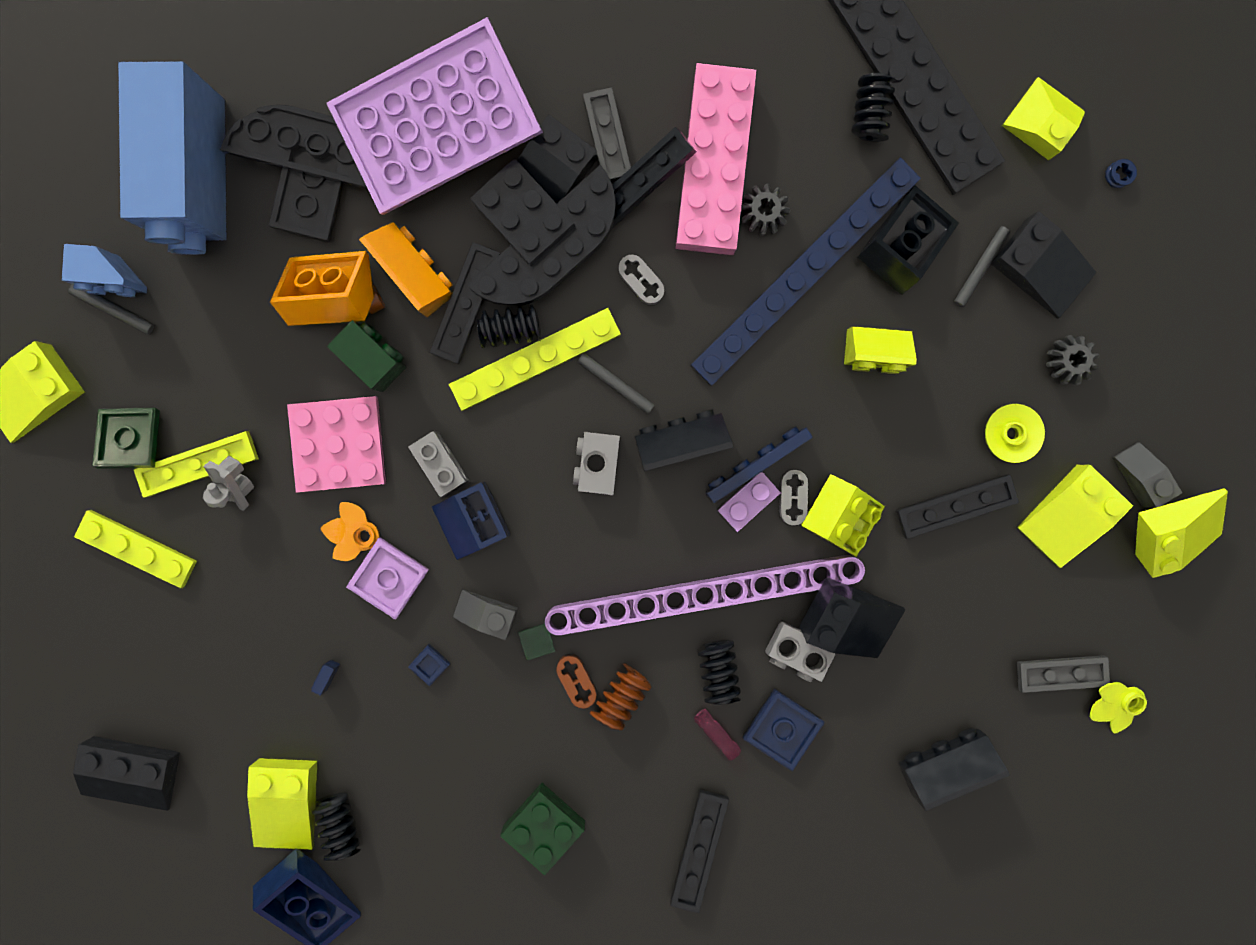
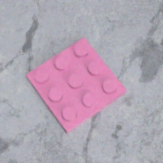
[287,396,386,493]

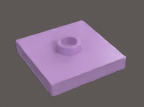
[346,537,429,620]

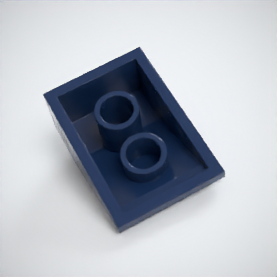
[253,848,361,945]

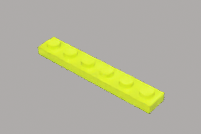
[449,308,621,411]

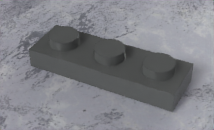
[583,87,631,182]
[1017,655,1110,693]

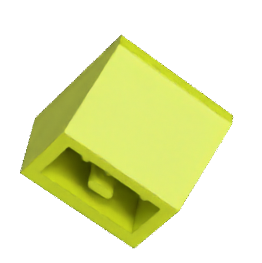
[844,327,917,374]
[801,474,885,557]

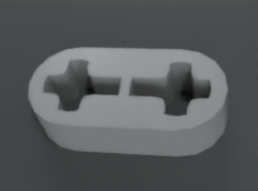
[619,254,664,305]
[779,469,808,525]

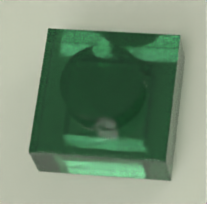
[518,623,556,661]

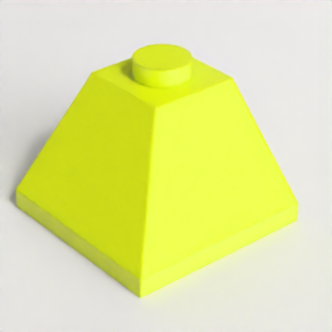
[1002,77,1085,160]

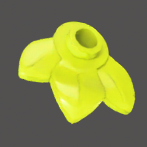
[1089,682,1147,734]

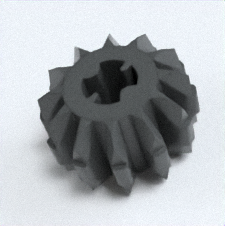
[741,184,790,236]
[1046,335,1100,385]

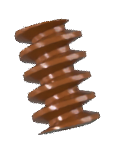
[590,663,652,730]

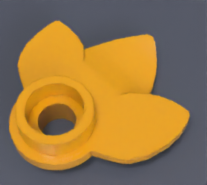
[321,502,379,561]

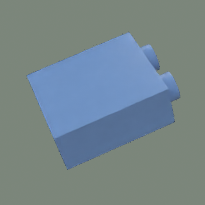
[118,61,226,255]

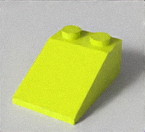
[0,341,85,443]
[1017,464,1133,568]
[1135,488,1228,578]
[247,758,317,850]

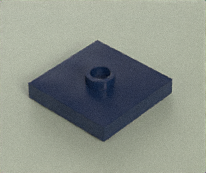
[743,689,825,772]

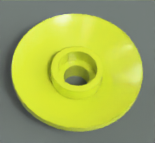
[985,404,1045,463]

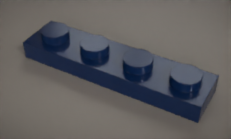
[705,426,813,503]

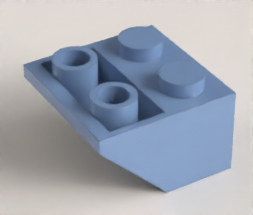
[62,244,147,297]

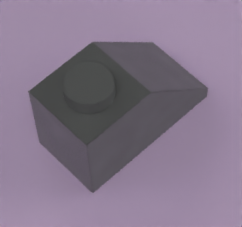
[1112,442,1182,508]
[453,589,518,640]

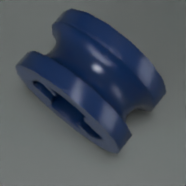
[1105,159,1137,188]

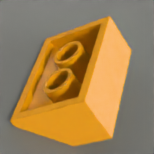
[359,222,453,318]
[270,251,374,326]

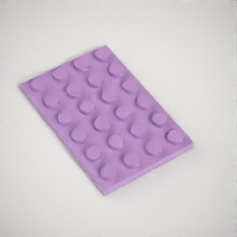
[327,17,543,215]

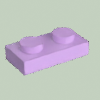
[717,472,781,532]

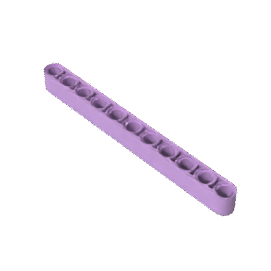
[545,555,865,635]

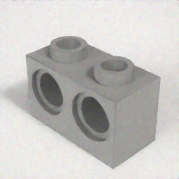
[408,431,470,497]
[765,620,835,682]

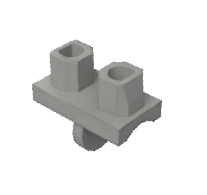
[203,456,254,511]

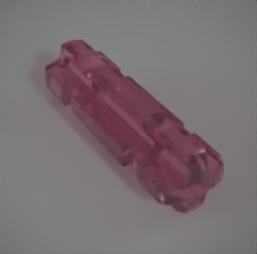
[694,709,741,760]

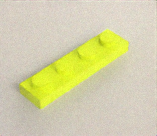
[134,431,259,498]
[74,510,197,588]

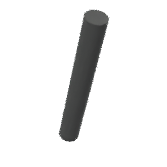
[954,226,1011,307]
[68,284,154,335]
[577,353,654,414]

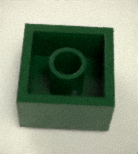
[327,320,407,392]
[500,783,585,876]

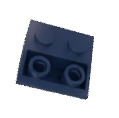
[432,482,511,560]

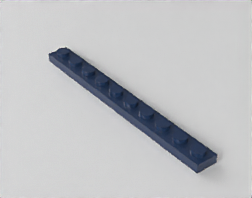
[690,157,921,386]

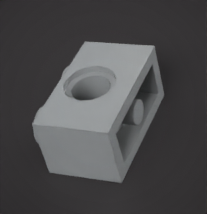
[573,432,620,495]

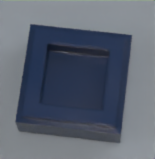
[408,644,451,687]
[311,660,340,696]

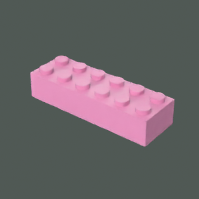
[675,63,756,255]

